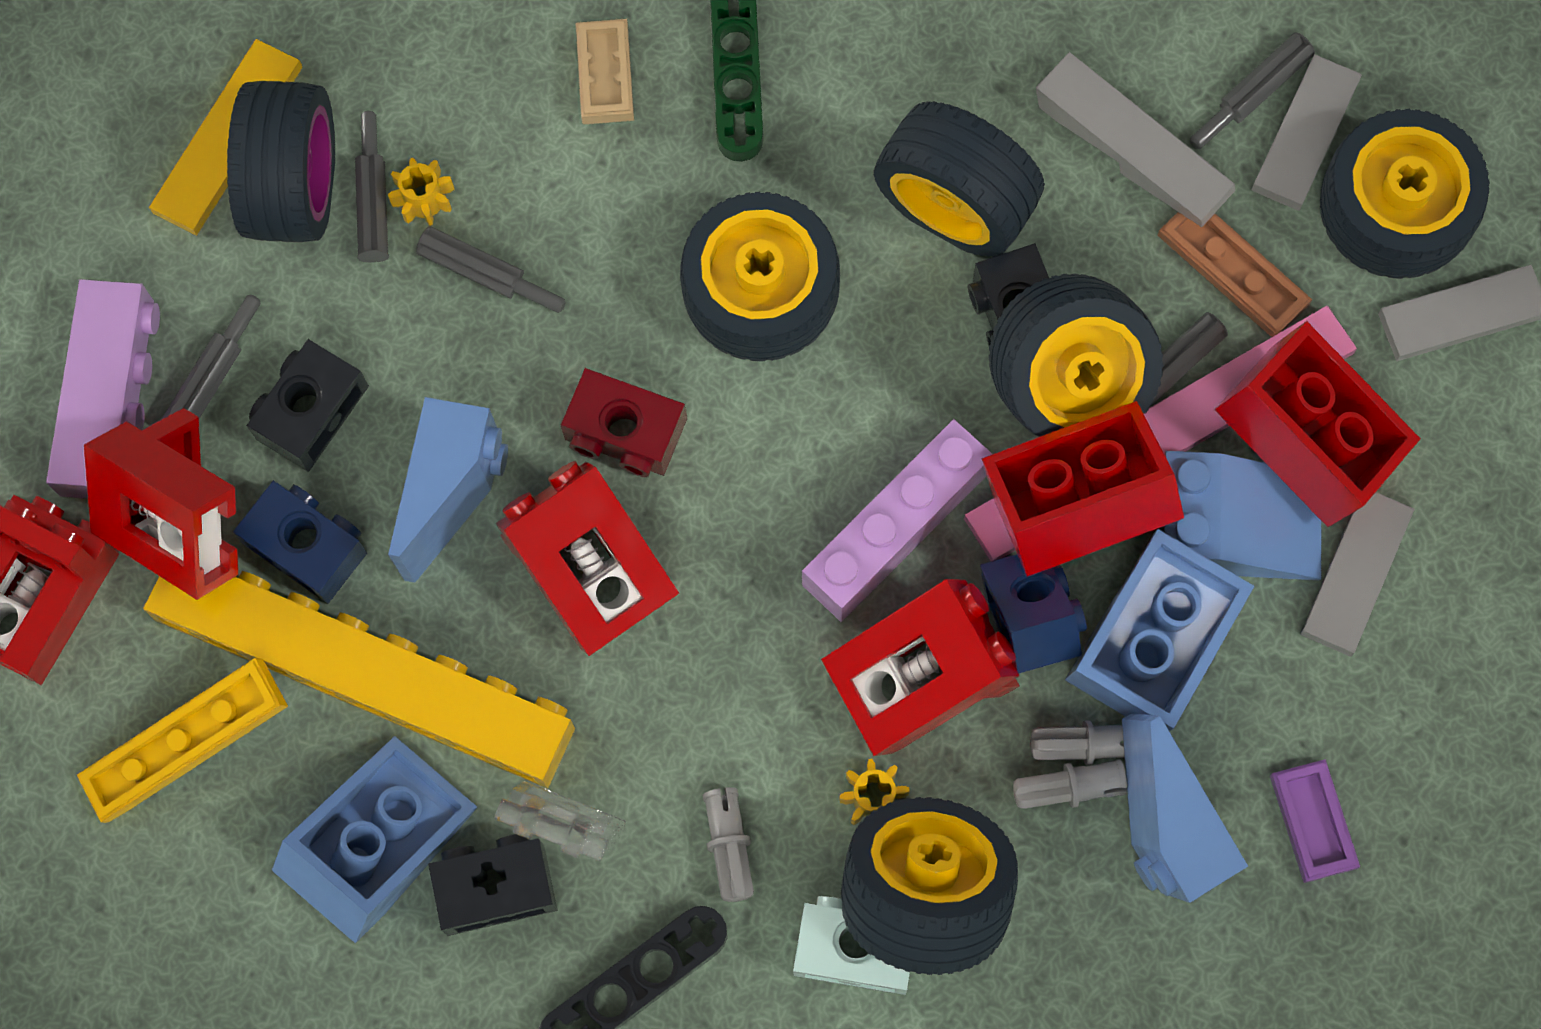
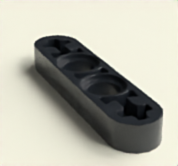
[539,906,728,1029]

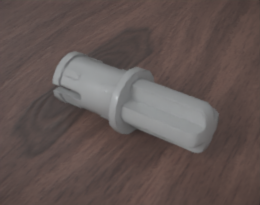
[1030,720,1125,765]
[1013,759,1127,809]
[703,787,754,902]

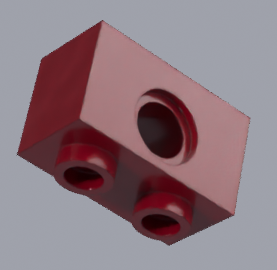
[560,368,687,477]

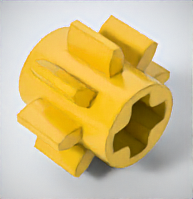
[388,158,455,226]
[840,758,909,825]

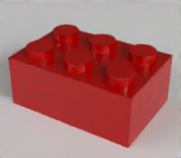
[1214,321,1421,527]
[981,401,1184,577]

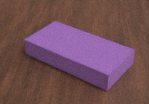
[1270,759,1360,883]

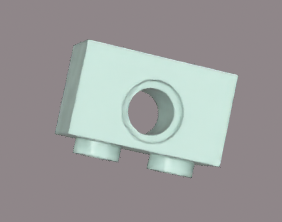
[793,896,910,995]

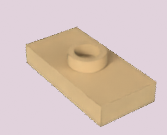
[576,19,634,124]

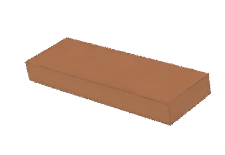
[1158,212,1312,337]

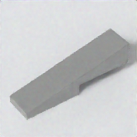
[1035,52,1235,227]

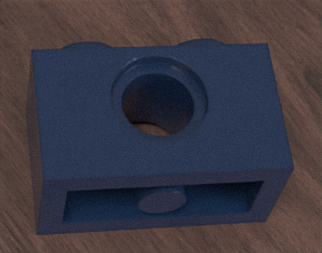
[233,480,367,604]
[980,554,1087,674]

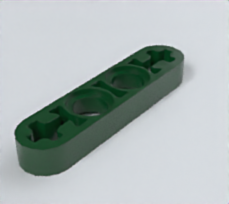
[710,0,763,162]

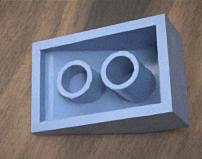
[388,397,508,583]
[1157,451,1321,580]
[1065,529,1254,731]
[1122,713,1248,903]
[272,736,477,943]

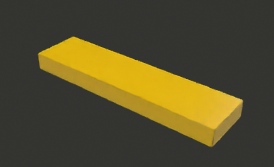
[149,39,303,236]
[77,658,288,823]

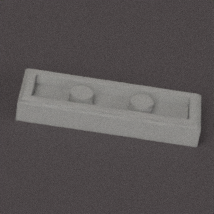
[1251,54,1362,211]
[1378,264,1541,362]
[1300,492,1415,657]

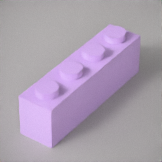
[46,279,160,499]
[802,419,992,622]

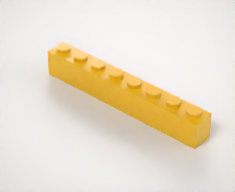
[143,571,575,789]

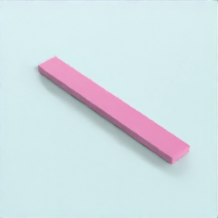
[964,306,1357,561]

